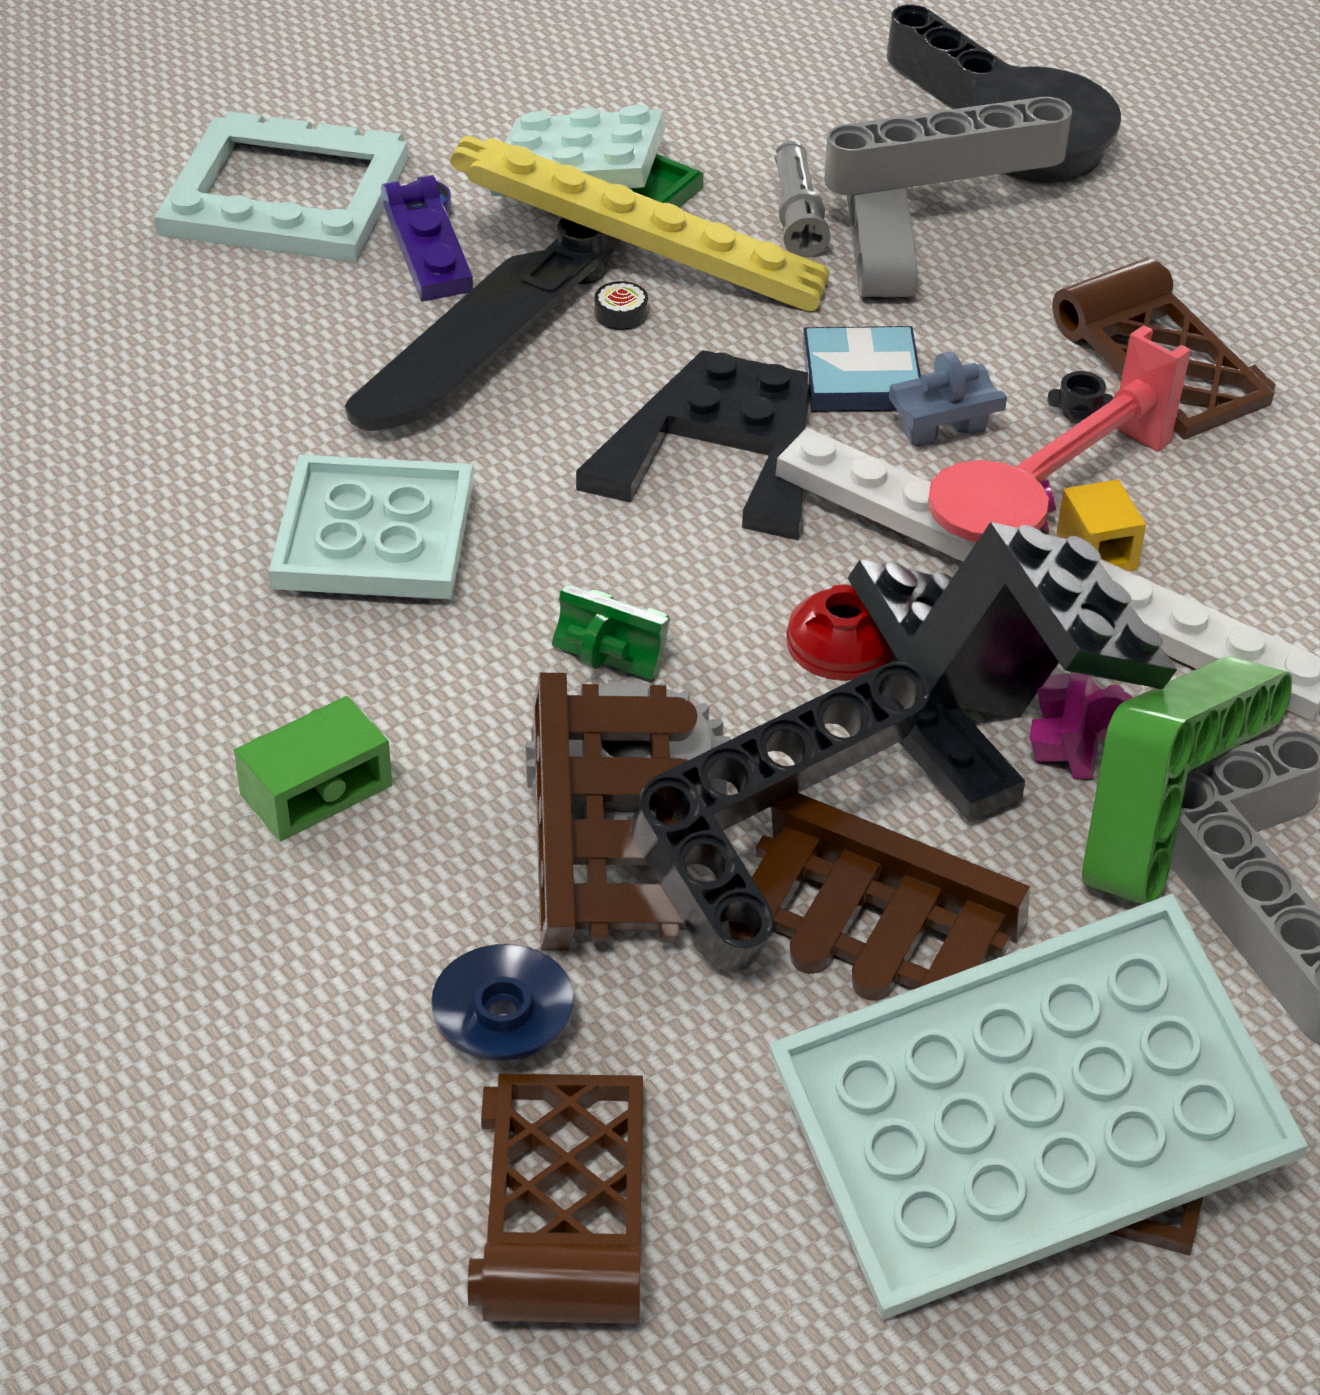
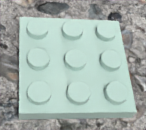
[490,104,666,197]
[269,454,474,600]

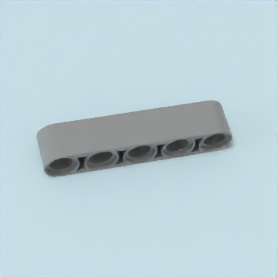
[824,97,1072,195]
[847,188,917,297]

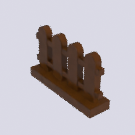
[533,672,698,951]
[728,793,1030,1001]

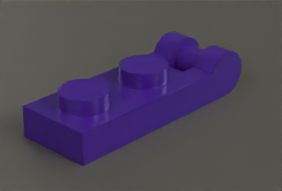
[381,175,473,302]

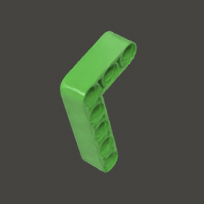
[1082,656,1292,905]

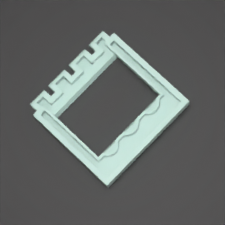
[154,111,408,262]

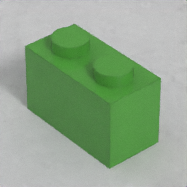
[234,696,392,842]

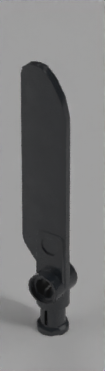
[344,217,621,431]

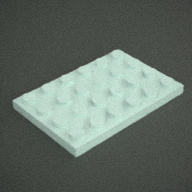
[769,893,1308,1320]

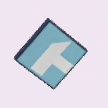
[803,326,921,411]

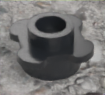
[1047,371,1113,423]

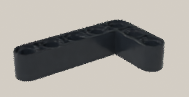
[631,662,929,972]

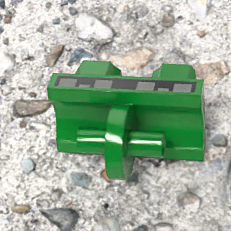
[552,584,670,680]

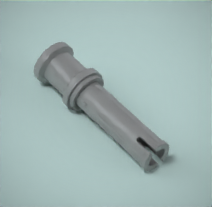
[774,141,830,258]

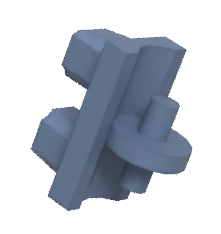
[889,352,1007,447]

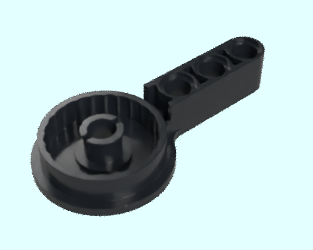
[886,4,1121,182]

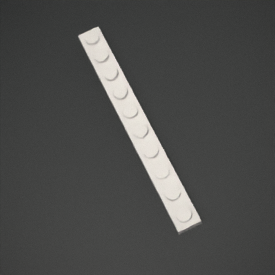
[775,427,1320,722]

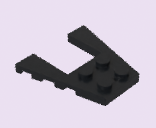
[576,350,808,541]

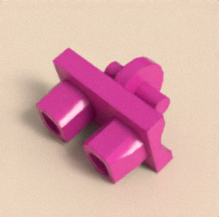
[1030,672,1133,779]

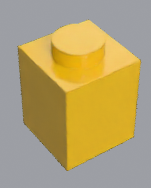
[1056,479,1147,571]

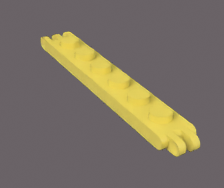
[450,136,830,312]

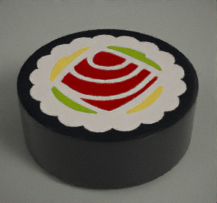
[594,281,648,329]

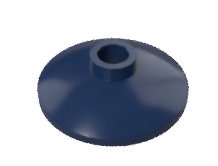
[431,944,574,1061]

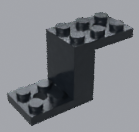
[847,522,1178,718]

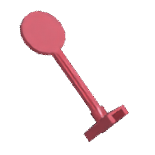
[927,325,1191,542]

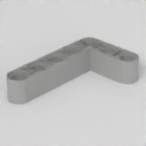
[1170,729,1320,1045]

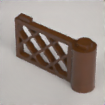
[1052,257,1276,440]
[467,1073,643,1324]

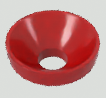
[786,584,895,681]

